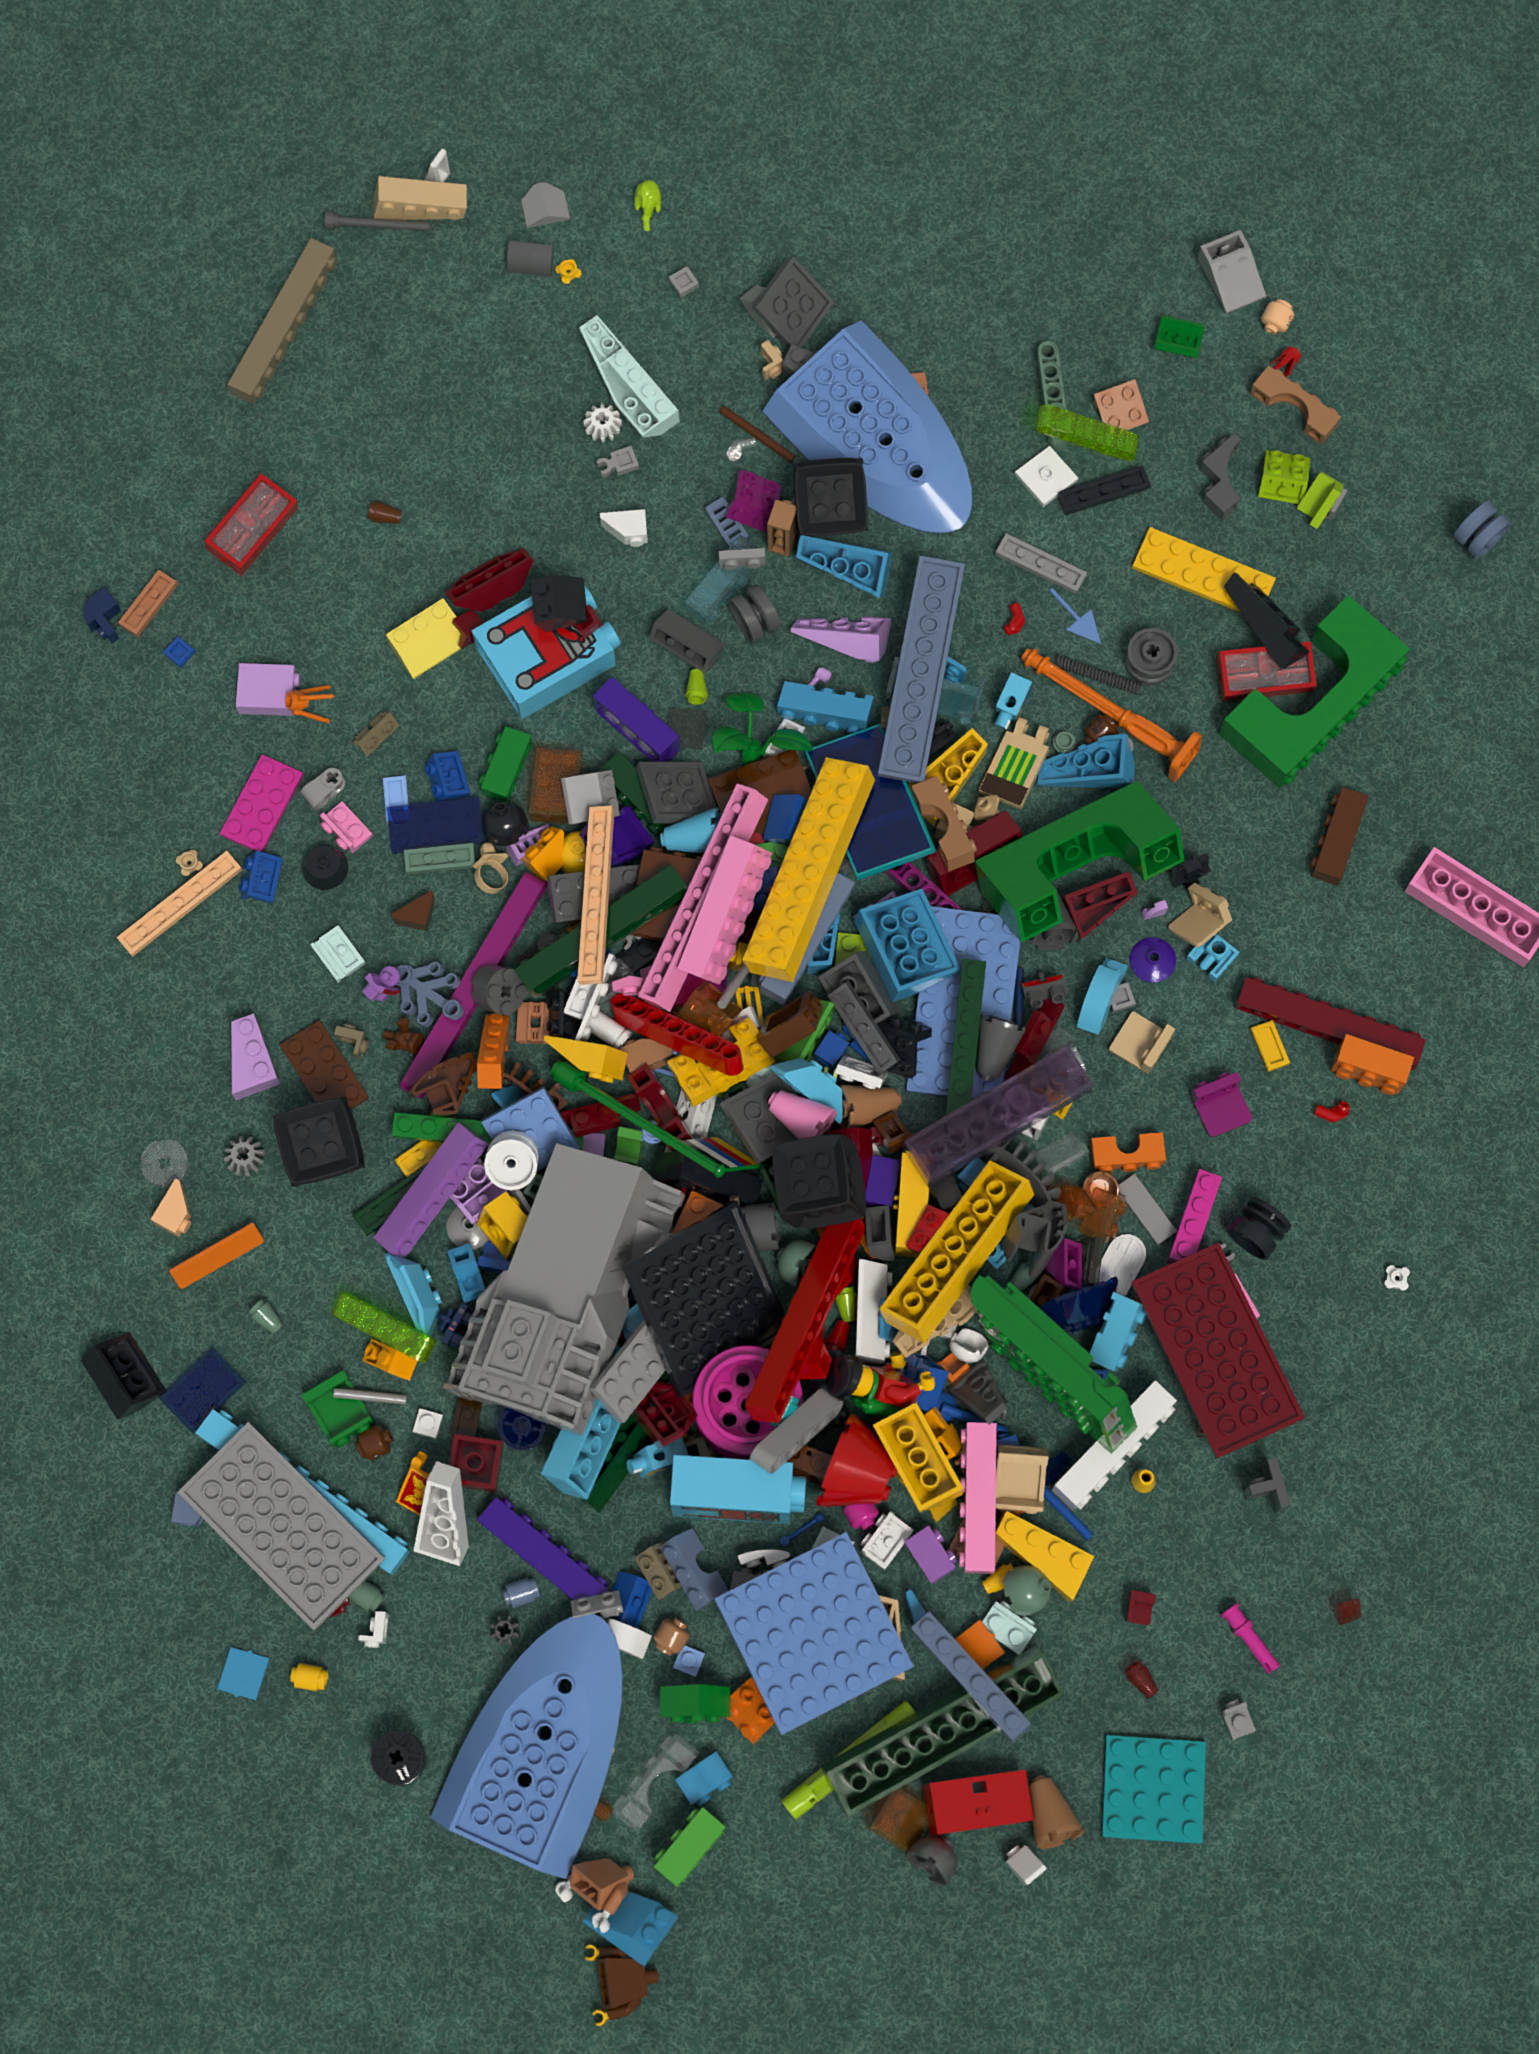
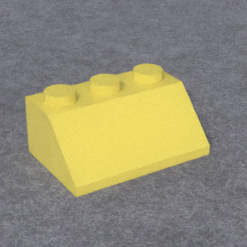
[386,598,463,679]

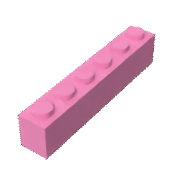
[959,1422,996,1574]

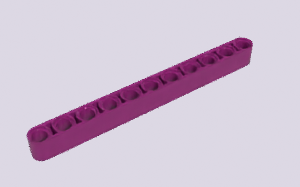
[400,872,548,1099]

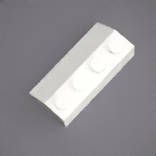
[855,1259,892,1364]

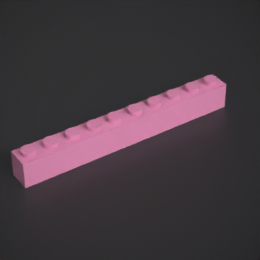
[638,784,768,1012]

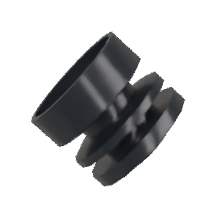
[1227,1197,1292,1260]
[370,1731,427,1786]

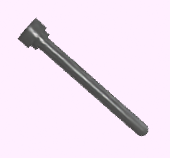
[325,211,431,231]

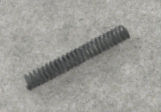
[1054,654,1143,695]

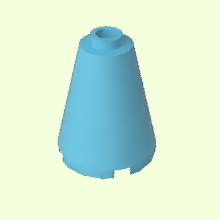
[660,808,722,853]

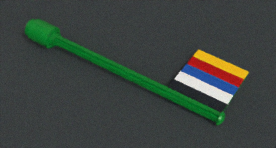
[550,1060,760,1178]

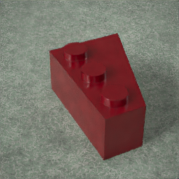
[1062,871,1138,942]

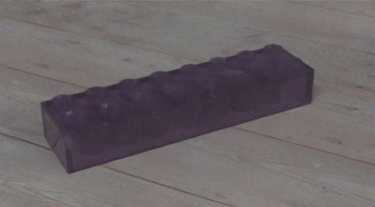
[903,1045,1093,1187]

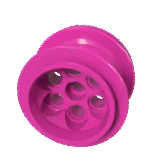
[692,1345,803,1460]

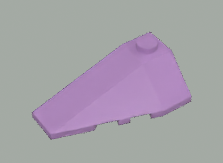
[791,616,891,662]

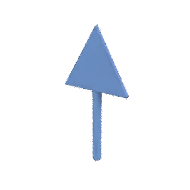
[1049,588,1101,644]

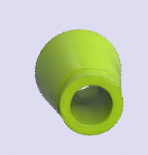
[685,669,708,705]
[835,1287,857,1322]

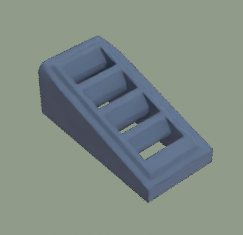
[705,497,749,549]

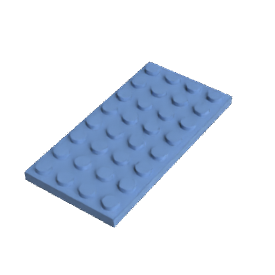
[906,906,1020,1103]

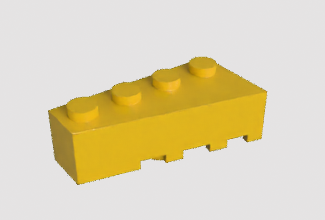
[908,728,988,828]
[995,1511,1094,1602]

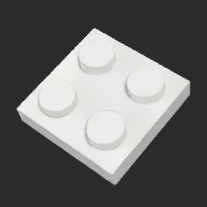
[835,1055,888,1089]

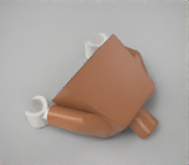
[555,1858,634,1933]

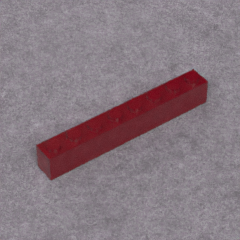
[1235,977,1426,1070]

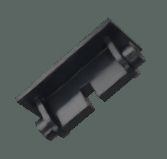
[929,719,957,757]

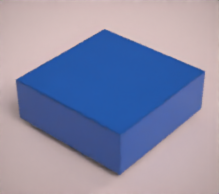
[163,636,196,668]

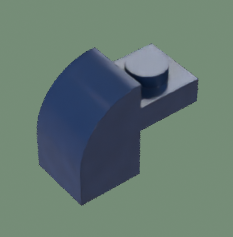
[83,587,121,644]

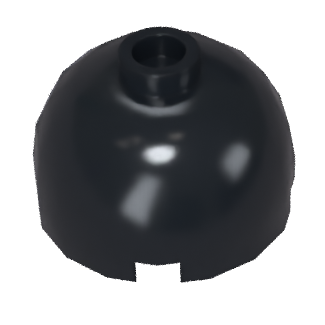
[481,801,529,846]

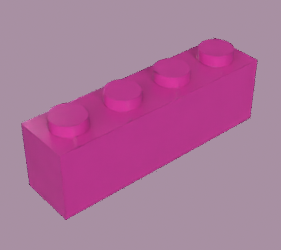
[1167,1169,1222,1264]

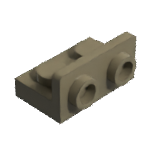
[635,1540,683,1600]

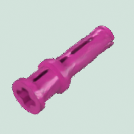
[1220,1602,1280,1674]

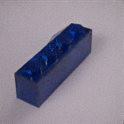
[1039,1276,1118,1333]

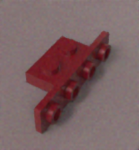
[1004,999,1065,1085]
[560,1093,641,1138]

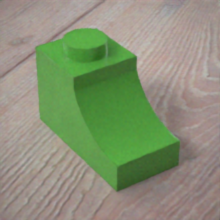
[614,1127,644,1167]

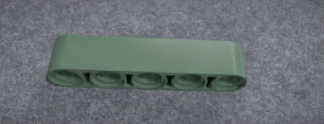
[1037,341,1069,451]

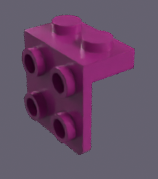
[725,470,781,533]
[1191,1072,1252,1138]

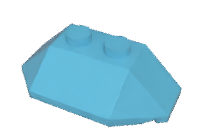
[770,1058,843,1124]
[384,1253,442,1344]

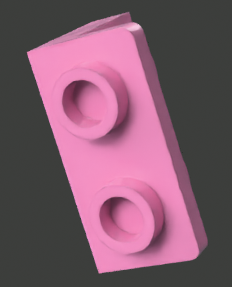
[320,802,373,853]

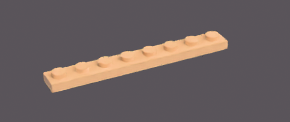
[577,806,614,985]

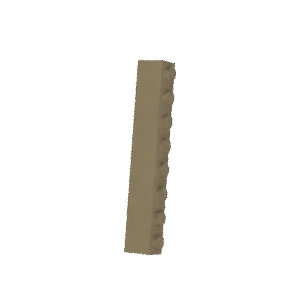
[227,238,338,404]

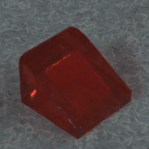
[1332,1598,1361,1625]

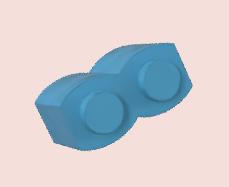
[675,1751,733,1806]

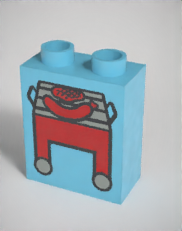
[471,585,621,719]
[670,1455,806,1524]

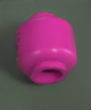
[843,1504,879,1531]

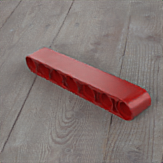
[610,993,744,1076]

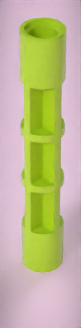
[781,1700,916,1820]

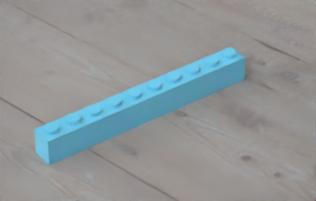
[195,1409,410,1576]

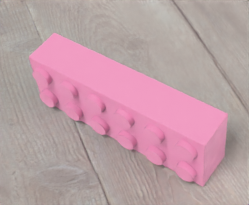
[677,835,772,985]
[1405,847,1539,968]

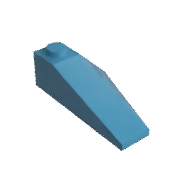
[1037,734,1135,789]

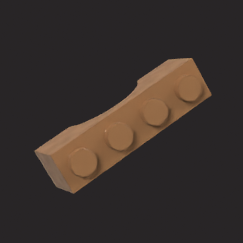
[1250,365,1341,445]
[912,776,977,872]

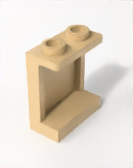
[996,1444,1048,1514]

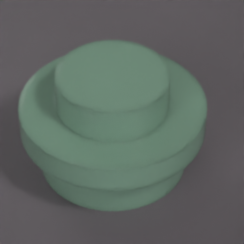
[1053,731,1076,754]

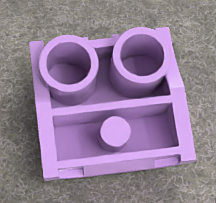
[450,1159,510,1224]

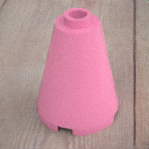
[768,1090,837,1139]

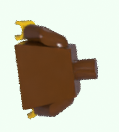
[585,1945,659,2026]

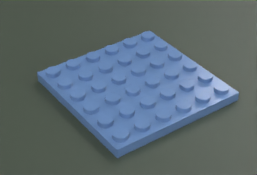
[714,1532,914,1735]

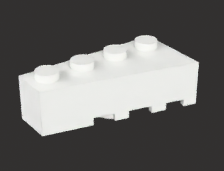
[414,1461,469,1566]

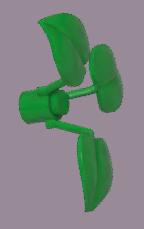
[712,692,813,765]

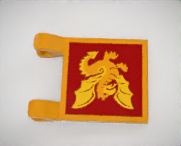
[396,1451,430,1516]

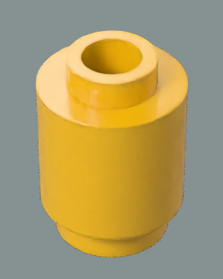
[290,1663,328,1692]

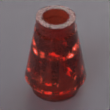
[1124,1660,1159,1699]

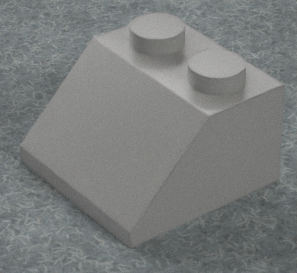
[561,770,620,824]

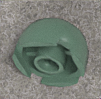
[777,1240,817,1288]
[1004,1565,1051,1616]

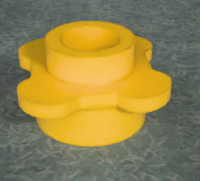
[555,259,582,284]

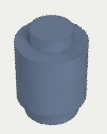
[502,1578,540,1608]

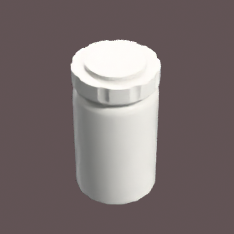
[589,1011,631,1050]

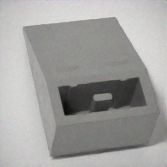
[1197,230,1266,314]

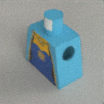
[994,672,1032,730]
[627,1437,689,1478]

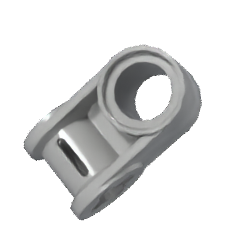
[300,768,346,811]

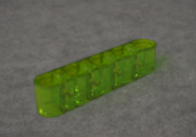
[1035,405,1139,461]
[331,1291,436,1363]

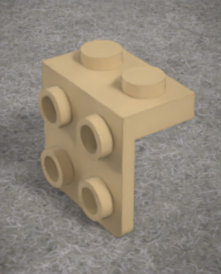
[1169,882,1232,947]

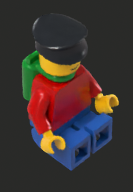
[827,1351,949,1418]

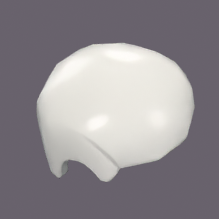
[949,1328,989,1363]

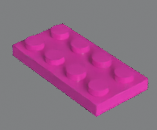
[220,755,304,852]

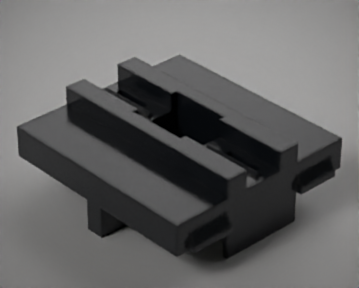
[1171,853,1211,889]

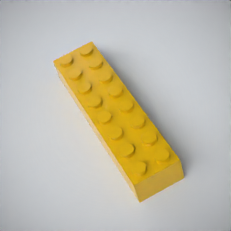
[879,1161,1034,1344]

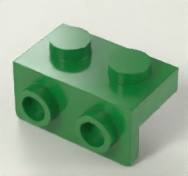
[1154,315,1205,358]

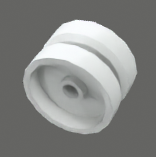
[484,1130,539,1190]

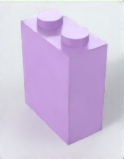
[236,663,300,716]

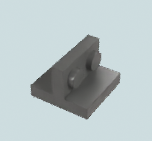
[1243,1458,1291,1513]

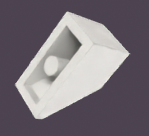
[600,509,648,547]
[1005,1845,1047,1886]

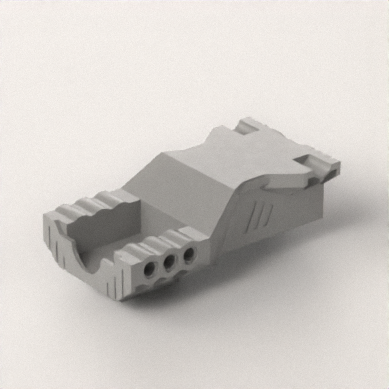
[443,1143,685,1436]

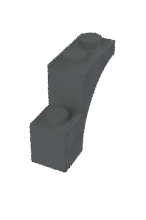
[1200,433,1241,521]

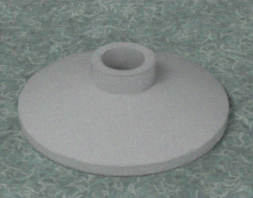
[446,1207,489,1250]

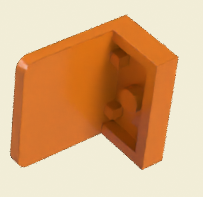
[726,1676,775,1745]

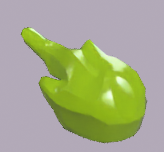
[634,180,661,231]

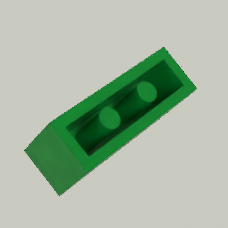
[479,726,533,801]

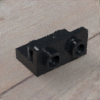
[547,990,579,1040]

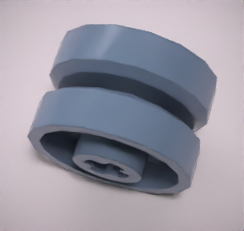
[1453,500,1512,559]

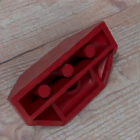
[445,548,533,612]
[633,1381,698,1450]

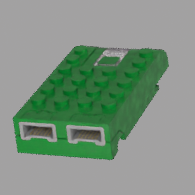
[971,1275,1138,1454]

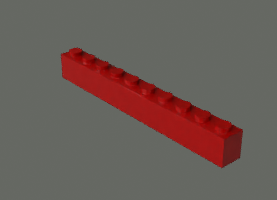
[745,1218,866,1423]

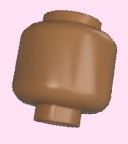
[654,1617,690,1656]

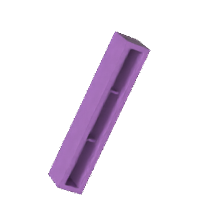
[374,1122,489,1258]

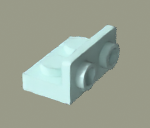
[982,1601,1037,1655]

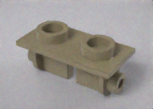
[353,711,399,757]

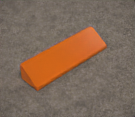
[169,1223,264,1289]

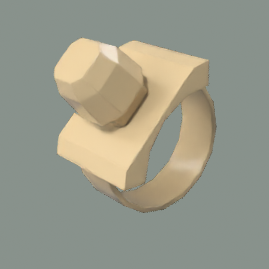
[473,843,509,894]

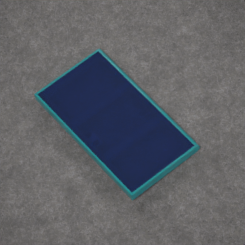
[805,724,936,880]

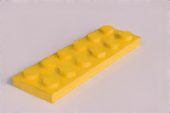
[1132,527,1276,613]

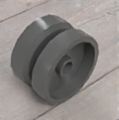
[728,584,781,643]
[1125,628,1178,686]

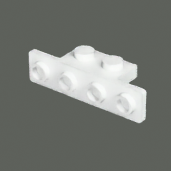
[564,953,618,1041]

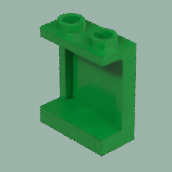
[301,1370,375,1448]

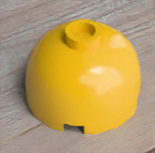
[561,831,587,874]

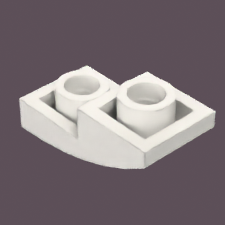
[738,1550,790,1569]

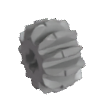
[224,1136,265,1177]

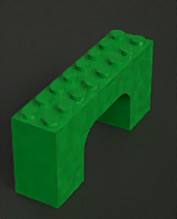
[1219,595,1410,789]
[975,781,1185,943]

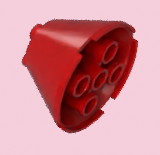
[816,1413,898,1507]

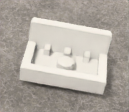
[860,1511,914,1570]

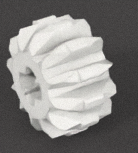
[583,403,622,443]

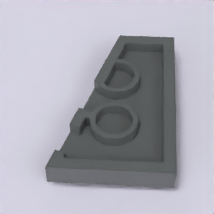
[947,1358,1007,1425]

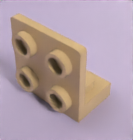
[1109,1012,1175,1075]

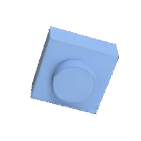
[673,1646,705,1677]

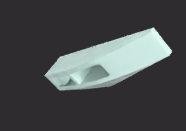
[579,315,680,438]

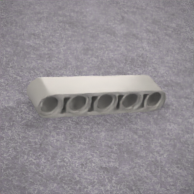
[750,1388,843,1474]

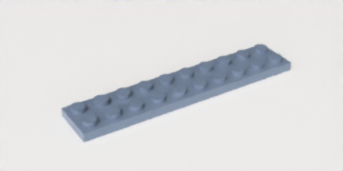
[878,556,965,783]

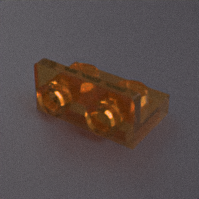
[1079,1187,1127,1243]

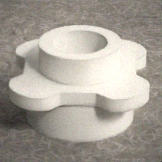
[1384,1265,1410,1291]

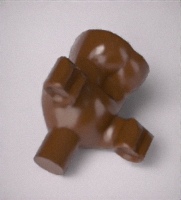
[383,1017,424,1056]

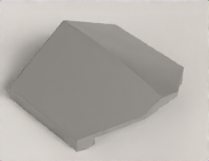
[521,182,570,228]

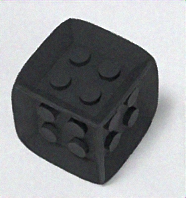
[792,458,868,536]
[272,1096,366,1187]
[773,1134,866,1228]

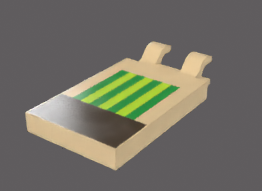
[979,717,1049,810]

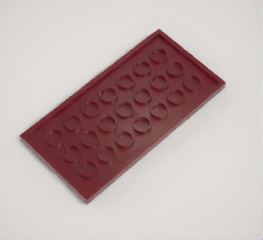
[1131,1242,1305,1459]

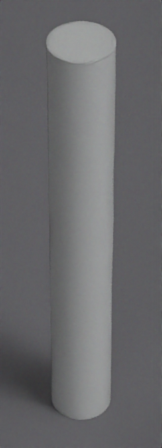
[717,963,749,1009]
[333,1388,407,1405]

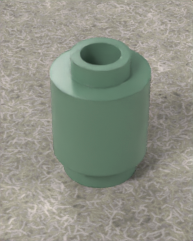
[349,1580,385,1613]

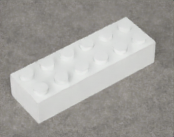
[1051,1380,1177,1511]

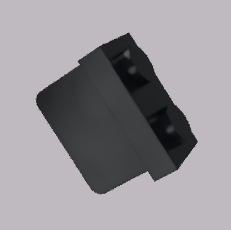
[877,1016,932,1078]

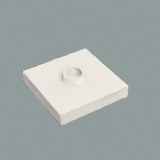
[1015,446,1078,507]

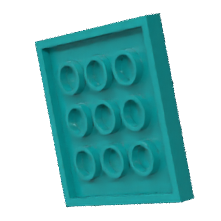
[1102,1735,1206,1844]

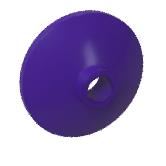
[1130,937,1176,983]

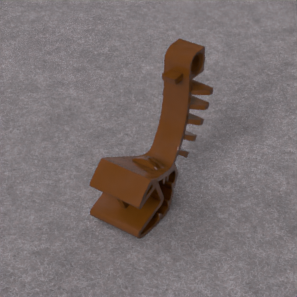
[407,1052,567,1117]

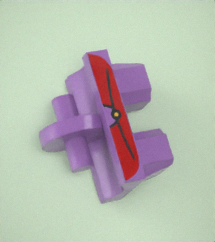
[362,966,401,1002]

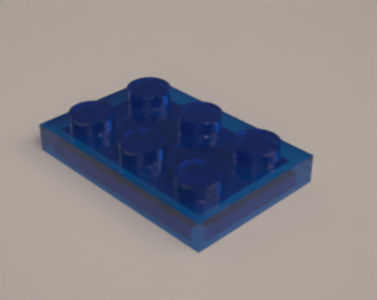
[159,1348,246,1434]

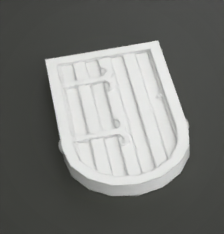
[1090,1234,1146,1296]

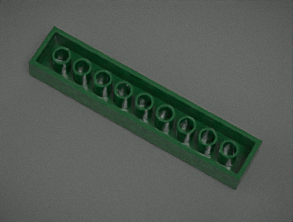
[820,1646,1065,1817]

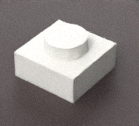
[412,1409,443,1439]

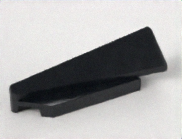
[1224,572,1310,669]

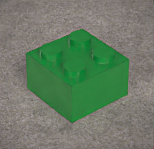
[660,1684,730,1724]

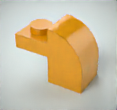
[923,1407,961,1460]

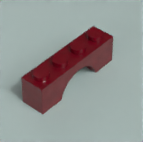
[627,1063,695,1151]

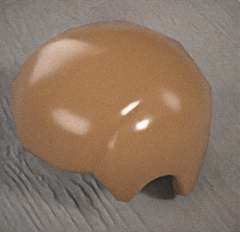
[1082,1171,1120,1207]

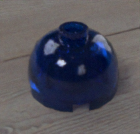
[498,1407,547,1450]

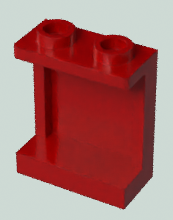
[906,1205,949,1254]

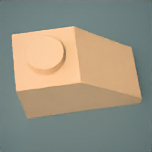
[151,1178,191,1237]

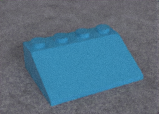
[854,889,961,1002]

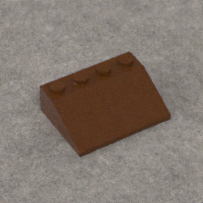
[708,750,812,835]

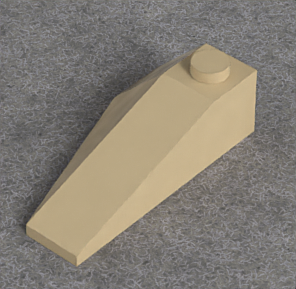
[893,1284,976,1358]

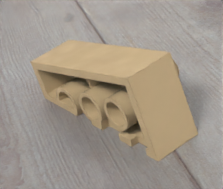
[373,176,467,220]

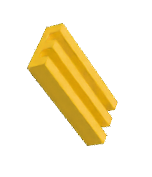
[735,986,763,1032]

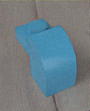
[447,1243,485,1303]

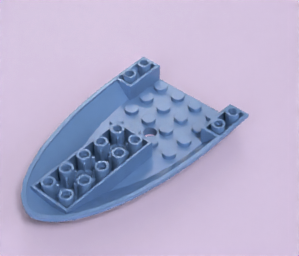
[762,320,972,534]
[430,1614,623,1879]

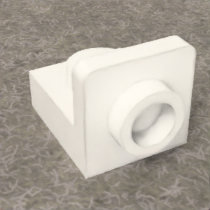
[358,1611,389,1648]

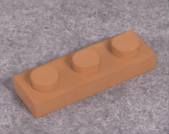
[118,570,178,638]

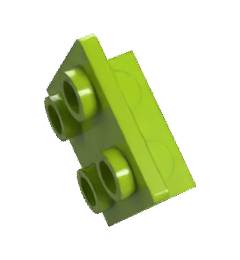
[1258,450,1310,504]

